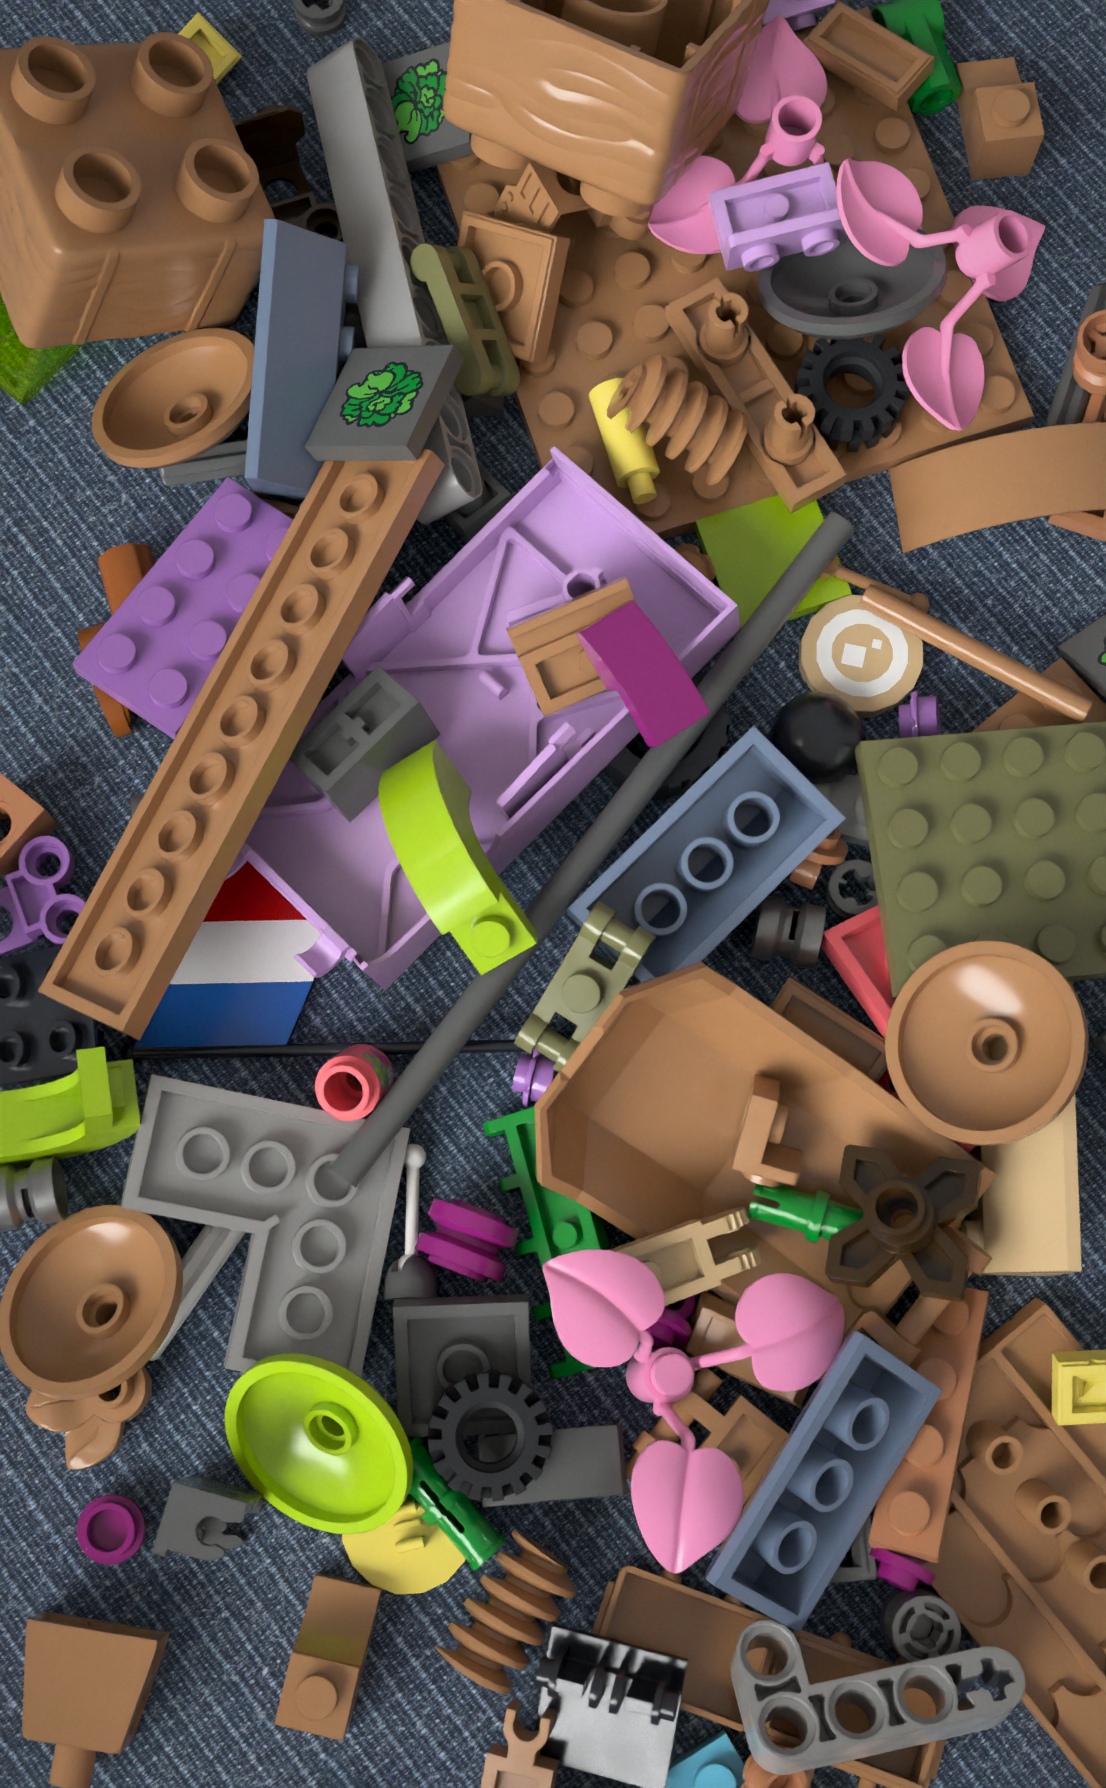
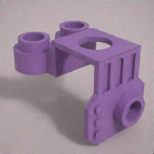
[0,836,86,956]

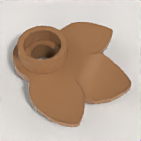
[26,1366,152,1469]

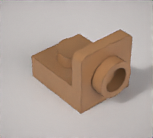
[731,1074,802,1187]

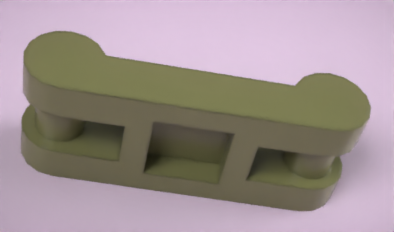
[410,243,520,396]
[514,901,656,1072]

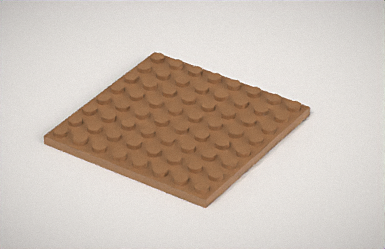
[434,7,1034,540]

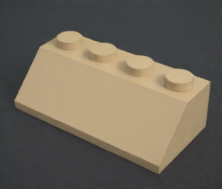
[961,1037,1082,1276]

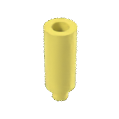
[589,378,660,504]

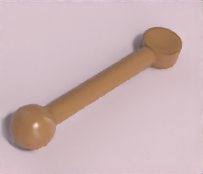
[819,558,930,613]

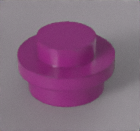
[77,1494,146,1565]

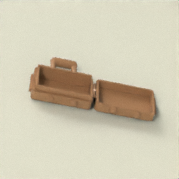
[591,1565,947,1788]

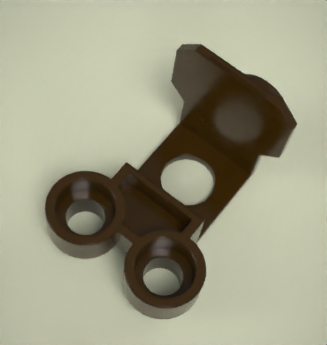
[233,105,344,242]

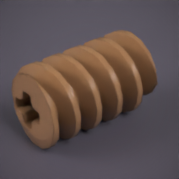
[607,353,748,486]
[435,1528,577,1694]

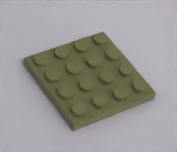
[855,722,1106,998]

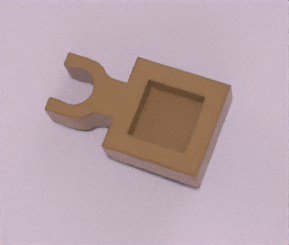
[480,1698,560,1788]

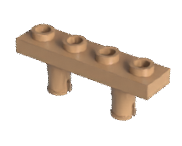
[664,277,847,514]

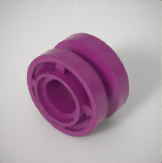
[414,1198,520,1283]

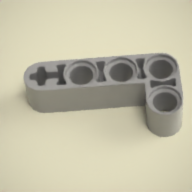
[730,1620,1026,1775]

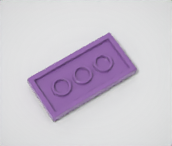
[73,477,293,739]

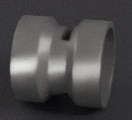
[750,895,826,970]
[0,1156,68,1232]
[880,1586,961,1663]

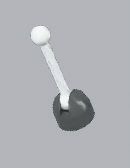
[384,1144,437,1303]

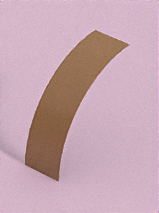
[889,422,1106,554]

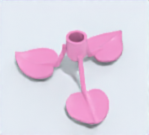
[648,15,923,254]
[836,158,1045,432]
[543,1249,845,1573]

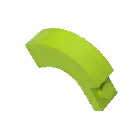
[379,739,538,975]
[0,1047,141,1168]

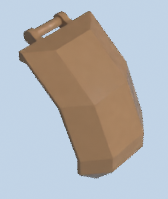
[535,962,997,1379]

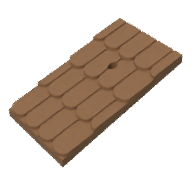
[871,1297,1106,1788]

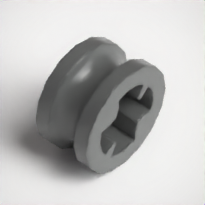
[292,0,347,36]
[825,859,878,920]

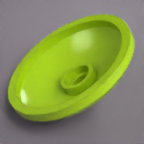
[225,1353,413,1534]

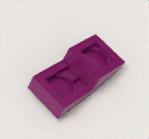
[575,600,711,747]

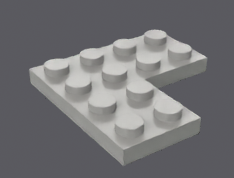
[120,1074,410,1377]

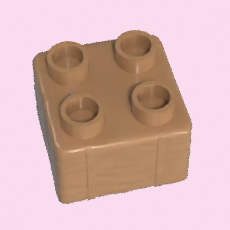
[443,0,770,217]
[0,32,275,349]

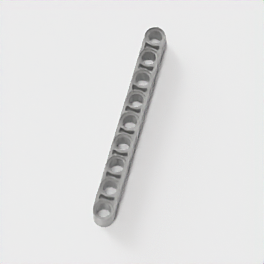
[307,37,483,525]

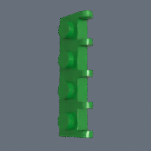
[483,1106,633,1380]

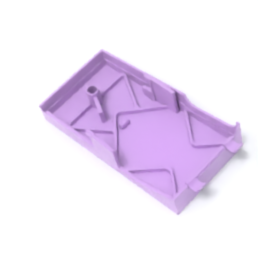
[225,446,741,991]

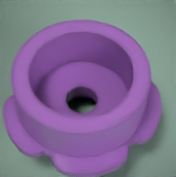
[899,691,941,738]
[512,1050,559,1107]

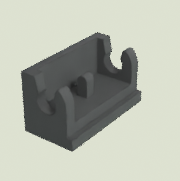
[289,666,440,822]
[152,1474,265,1561]

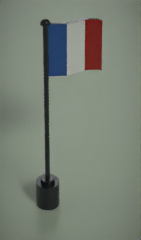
[121,861,570,1066]

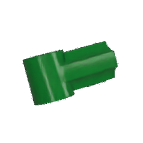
[871,0,962,117]

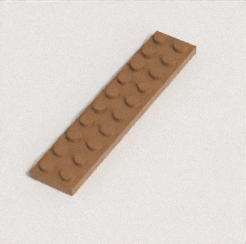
[38,449,445,1041]

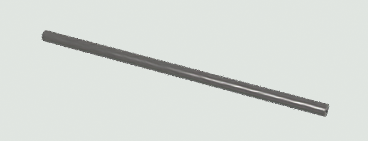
[330,512,854,1188]

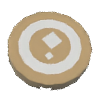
[799,595,923,718]

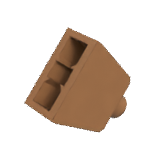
[22,1611,170,1788]

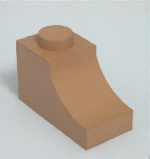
[955,57,1044,181]
[274,1572,383,1741]

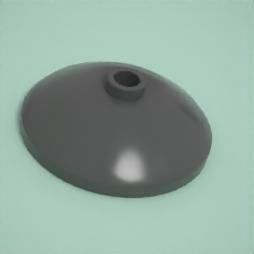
[758,229,947,339]

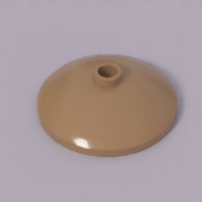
[92,328,255,469]
[885,941,1089,1146]
[0,1205,183,1400]

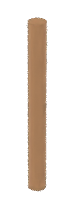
[859,584,1094,723]

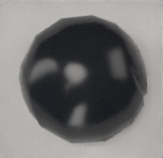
[767,691,867,785]

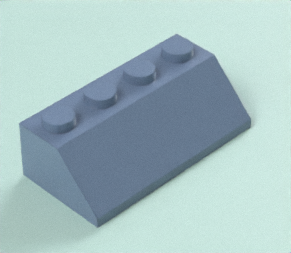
[244,218,360,502]
[567,726,846,983]
[706,1330,943,1633]

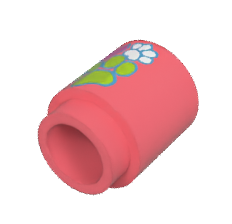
[315,1044,394,1121]

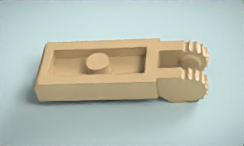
[610,1207,763,1306]

